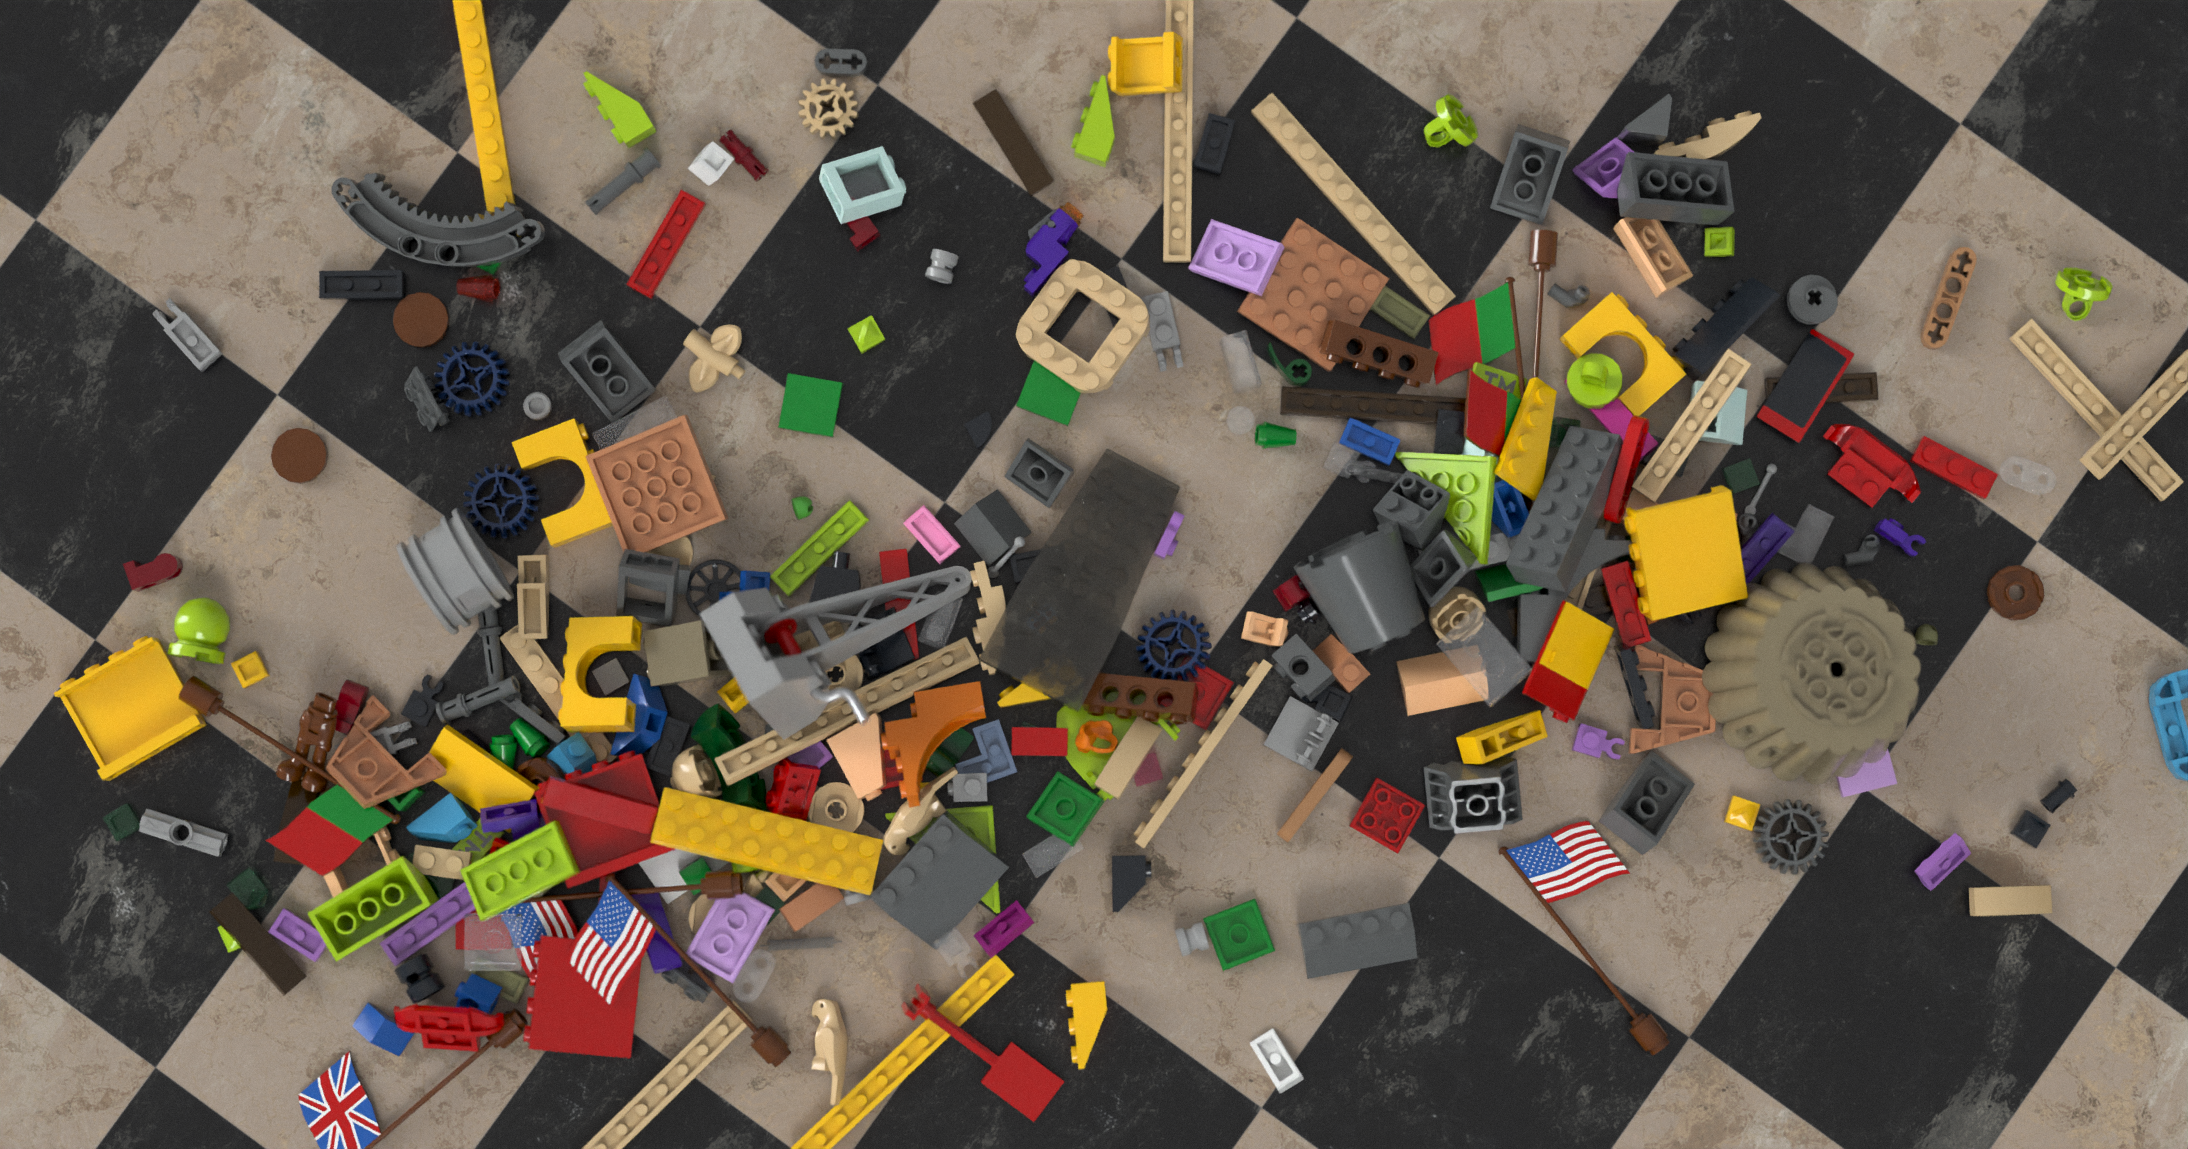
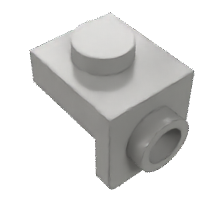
[948,773,987,802]

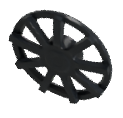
[685,559,740,618]

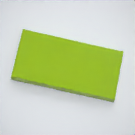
[460,821,580,921]

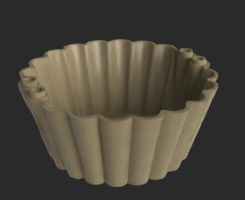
[1702,563,1921,785]

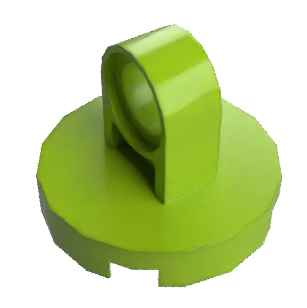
[1424,94,1478,147]
[2055,267,2113,321]
[1567,353,1623,409]

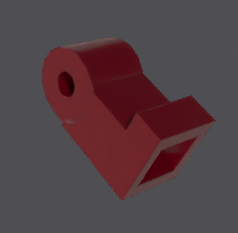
[837,196,880,251]
[123,553,183,592]
[1272,575,1310,612]
[335,679,369,735]

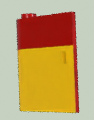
[1522,600,1615,724]

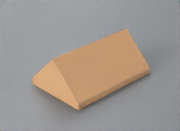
[1614,217,1693,298]
[1396,645,1489,716]

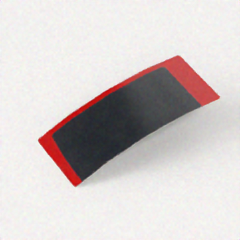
[1757,329,1854,442]

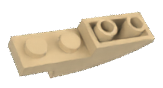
[1654,111,1761,160]
[970,561,1007,675]

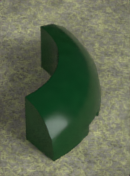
[691,703,766,812]

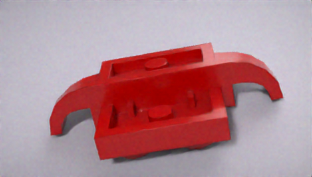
[1823,424,1921,508]
[394,1004,505,1051]

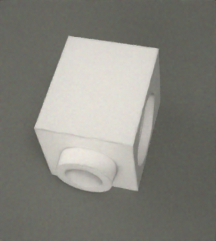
[688,141,734,186]

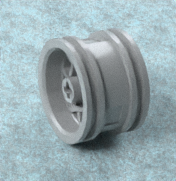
[396,508,514,635]

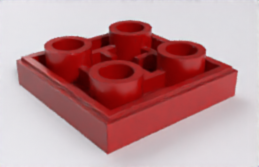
[1349,778,1425,854]

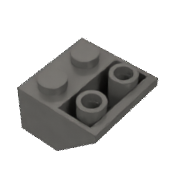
[1373,470,1450,551]

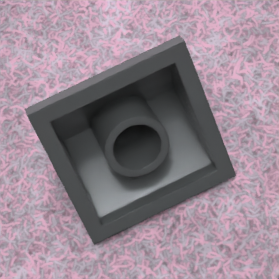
[1617,94,1672,147]
[1004,438,1074,508]
[954,489,1032,567]
[1410,530,1477,607]

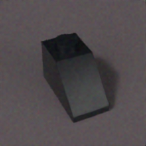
[1112,855,1151,912]

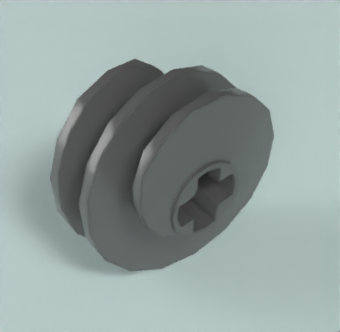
[1787,275,1838,325]

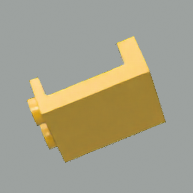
[1108,32,1183,96]

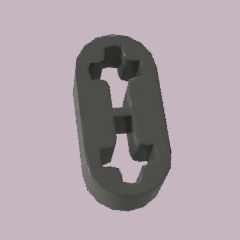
[814,49,867,77]

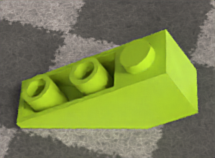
[583,71,657,149]
[1071,75,1115,168]

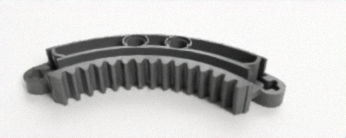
[331,173,545,267]

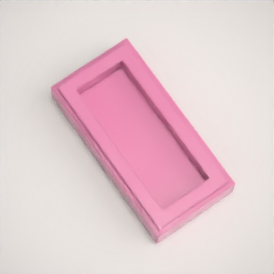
[903,505,961,565]

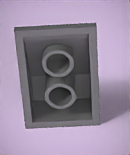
[1490,124,1570,225]
[558,320,656,424]
[1599,750,1695,855]

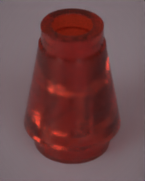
[457,274,500,302]

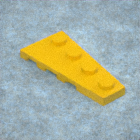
[1493,377,1557,501]

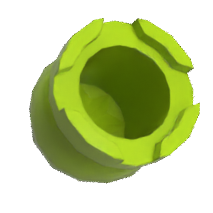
[168,598,230,664]

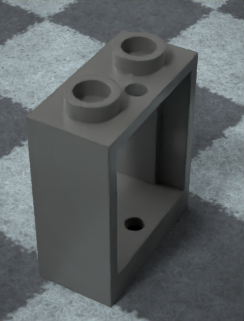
[616,549,680,626]

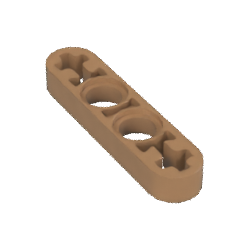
[1920,247,1977,350]
[1277,748,1353,843]

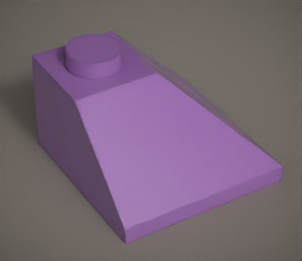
[1572,138,1634,198]

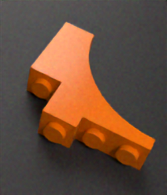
[881,681,986,808]

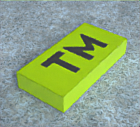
[1472,362,1527,399]
[452,818,505,864]

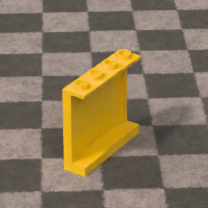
[1624,485,1748,621]
[54,636,207,781]

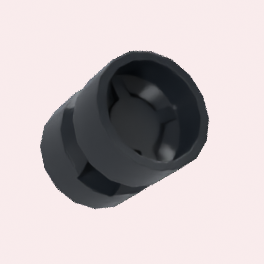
[394,952,446,1004]

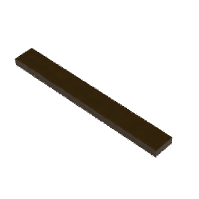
[1280,386,1466,425]

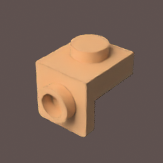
[1241,612,1288,647]
[765,873,808,902]

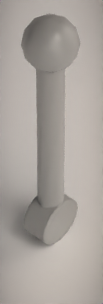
[1744,464,1777,515]
[987,536,1025,578]

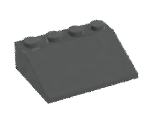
[870,811,1010,950]

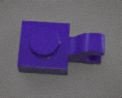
[1874,518,1926,557]

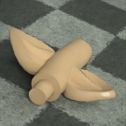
[683,325,746,393]

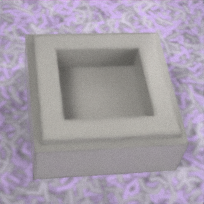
[592,658,631,696]

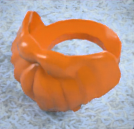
[1075,720,1118,753]

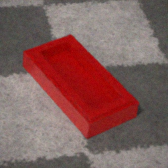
[1012,727,1068,756]

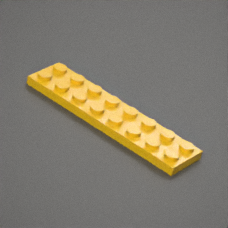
[650,787,883,895]

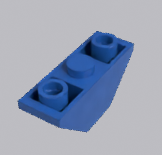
[610,674,668,756]

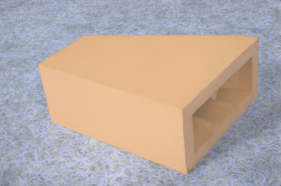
[827,713,886,801]

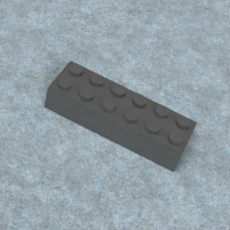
[1506,426,1623,592]

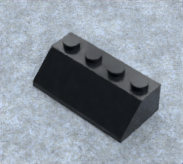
[1672,277,1781,381]

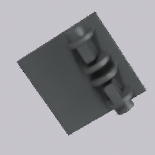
[404,366,450,432]

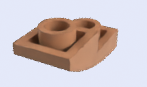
[779,883,844,932]

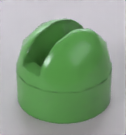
[791,496,813,520]

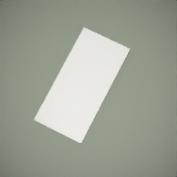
[639,849,729,904]

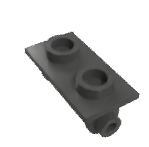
[661,955,714,1004]

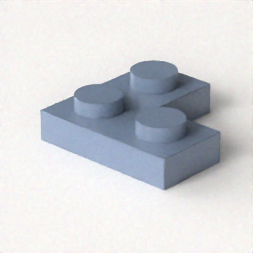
[955,719,1017,783]

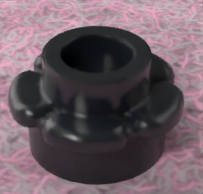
[1297,598,1322,624]

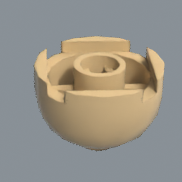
[1428,586,1486,643]
[670,744,722,798]

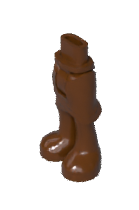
[276,692,338,792]

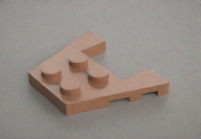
[1629,645,1716,754]
[326,695,447,809]

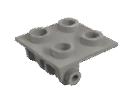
[1263,696,1339,771]

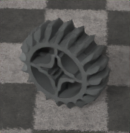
[1753,799,1829,875]

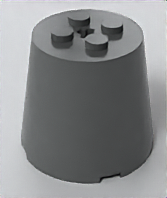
[1294,520,1425,654]

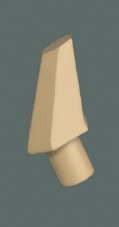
[743,870,772,898]

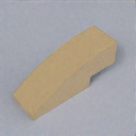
[517,555,549,639]
[1094,717,1163,800]
[1969,885,2052,916]

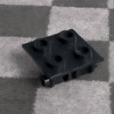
[849,607,915,681]

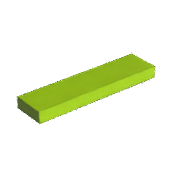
[770,500,869,597]

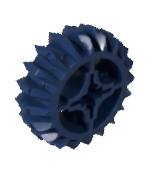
[434,341,510,416]
[463,464,539,539]
[1136,610,1212,682]

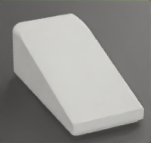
[1250,1029,1304,1093]

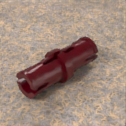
[719,129,769,182]

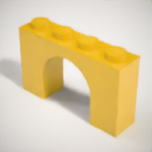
[1559,292,1686,416]
[512,419,613,548]
[558,616,642,733]

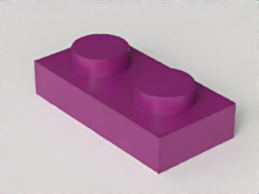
[973,900,1035,958]

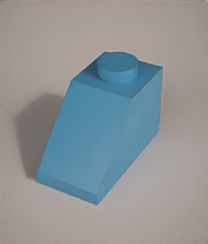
[547,732,597,779]
[406,793,478,843]

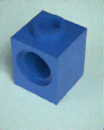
[455,973,502,1015]

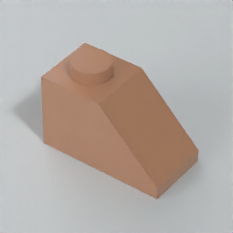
[1313,634,1370,693]

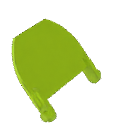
[1056,689,1180,801]

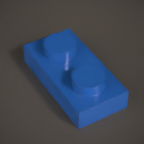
[1338,418,1401,466]

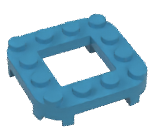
[2149,669,2188,782]

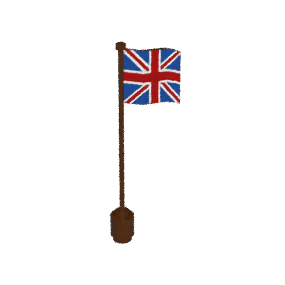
[298,1008,529,1149]

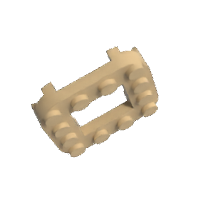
[1016,259,1150,394]

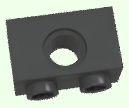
[1271,634,1336,702]

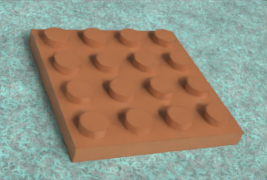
[1237,218,1389,372]
[586,415,729,552]

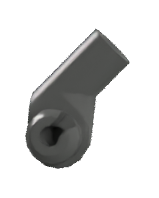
[1547,283,1590,308]
[1738,513,1759,548]
[1844,534,1881,567]

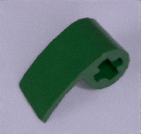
[1267,342,1312,387]
[925,728,974,777]

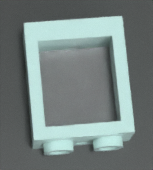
[819,146,906,224]

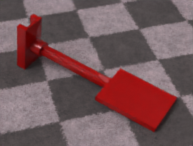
[901,984,1064,1122]

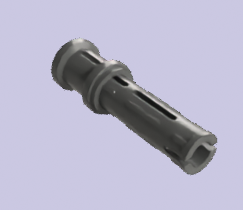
[585,147,662,215]
[477,605,505,686]
[436,676,520,726]

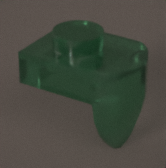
[227,867,269,910]

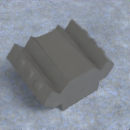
[1424,756,1523,834]

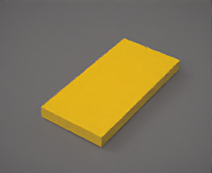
[429,724,539,833]

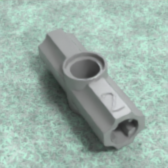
[139,808,228,857]

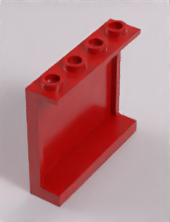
[534,750,675,888]
[523,935,642,1058]

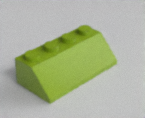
[307,856,439,961]

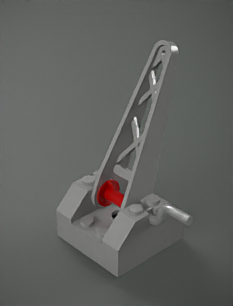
[700,566,972,740]

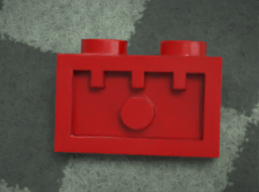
[766,757,821,821]

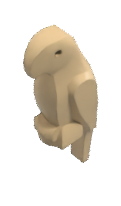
[883,767,958,855]
[812,999,848,1105]

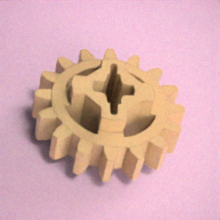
[798,79,858,139]

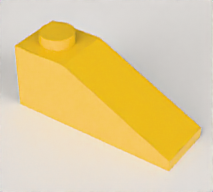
[1456,710,1548,764]

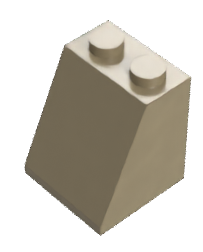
[643,620,734,686]

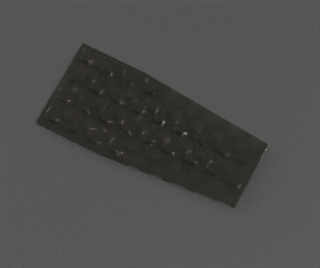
[979,449,1180,712]

